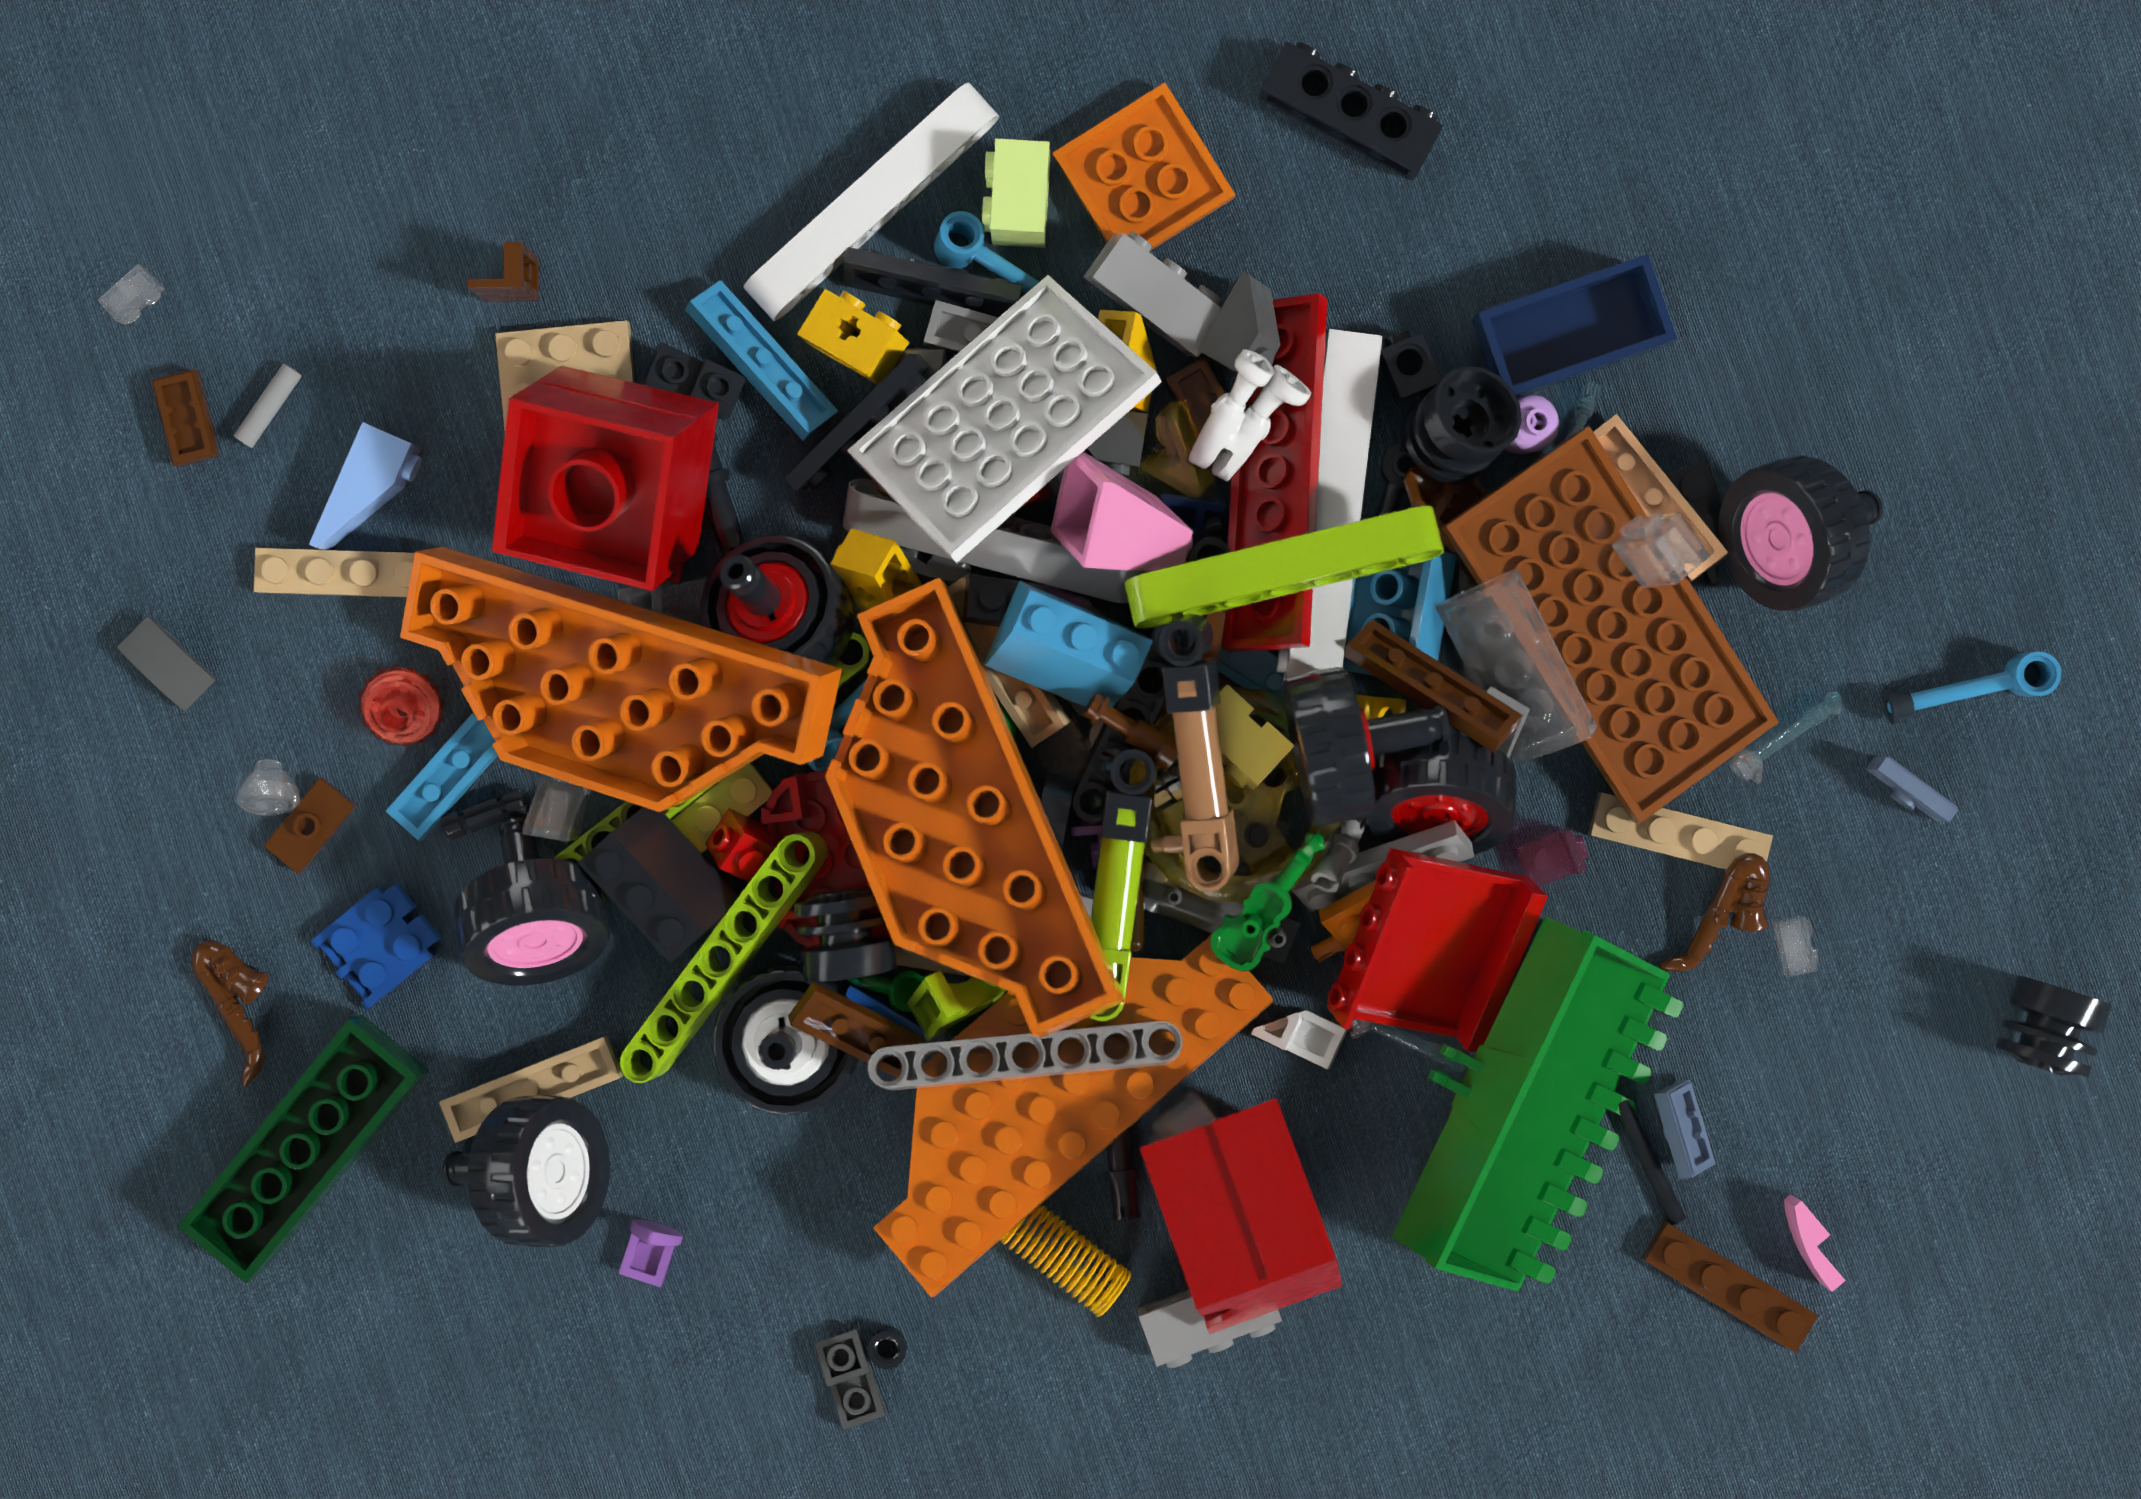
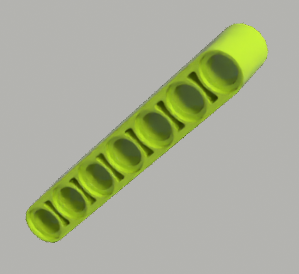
[1124,506,1444,629]
[620,831,828,1083]

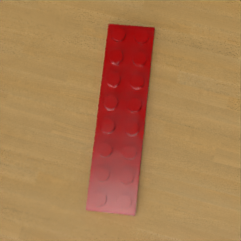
[1222,293,1327,653]

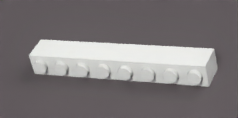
[1276,329,1382,681]

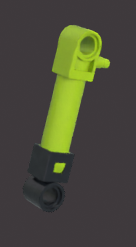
[1089,748,1156,1021]

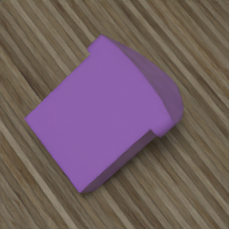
[619,1219,683,1287]

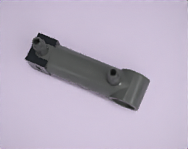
[1144,860,1301,964]

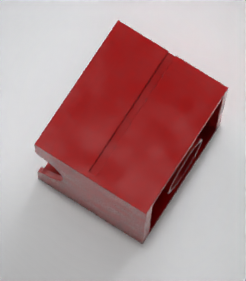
[492,366,719,591]
[1140,1099,1342,1334]

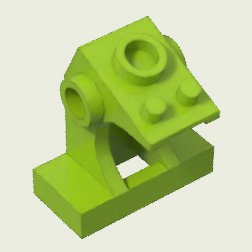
[907,970,1006,1041]

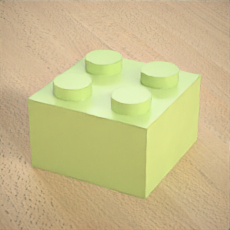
[982,139,1050,248]

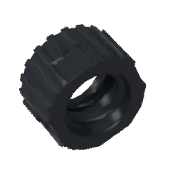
[867,1326,907,1370]

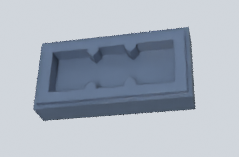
[1866,756,1958,822]
[1654,1080,1715,1179]

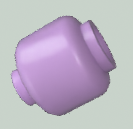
[1505,394,1559,455]

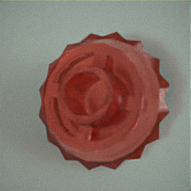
[357,665,445,747]

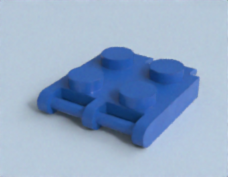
[310,883,442,1010]

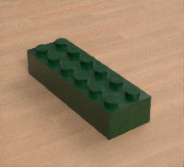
[177,1015,430,1283]

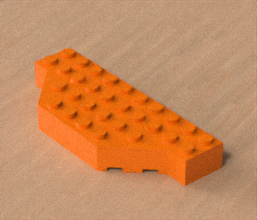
[400,547,842,812]
[825,577,1125,1038]
[873,933,1274,1298]

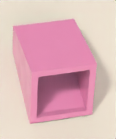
[1050,452,1193,571]

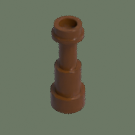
[1083,692,1178,771]

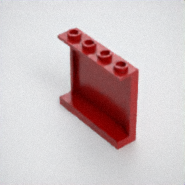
[1327,848,1548,1052]

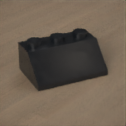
[578,807,740,963]

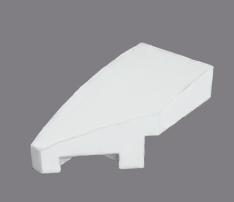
[1251,1010,1348,1069]

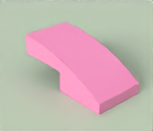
[1784,1194,1845,1292]

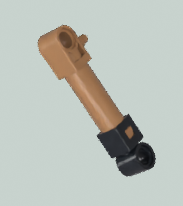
[1151,613,1239,892]

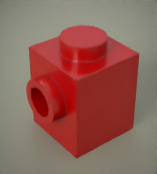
[705,808,777,882]

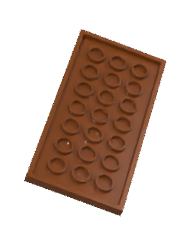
[1441,426,1779,823]

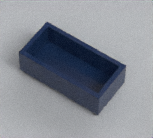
[1471,254,1678,397]

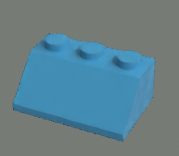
[1343,552,1457,676]
[983,581,1153,707]

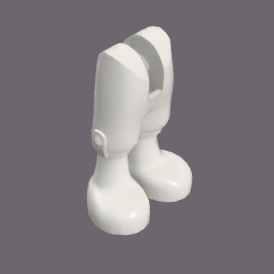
[1188,350,1311,482]

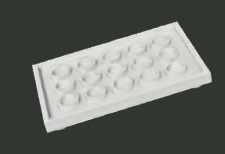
[847,275,1162,563]

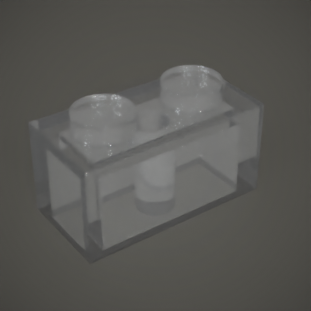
[97,264,165,325]
[1771,915,1819,977]

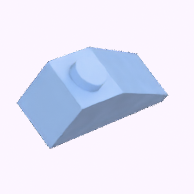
[309,422,422,550]

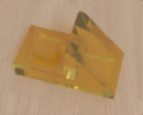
[1140,399,1215,498]

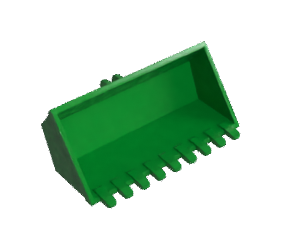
[1392,916,1683,1292]

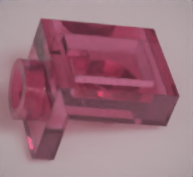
[1515,828,1589,887]

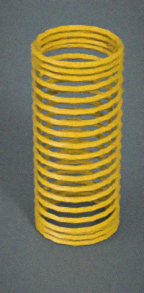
[1000,1205,1131,1317]

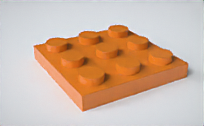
[1052,82,1236,252]

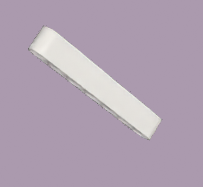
[744,83,999,321]

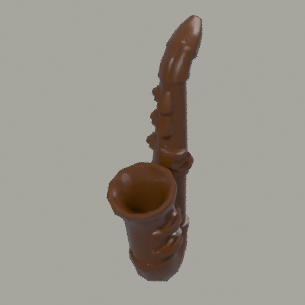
[1659,853,1771,972]
[191,941,269,1086]

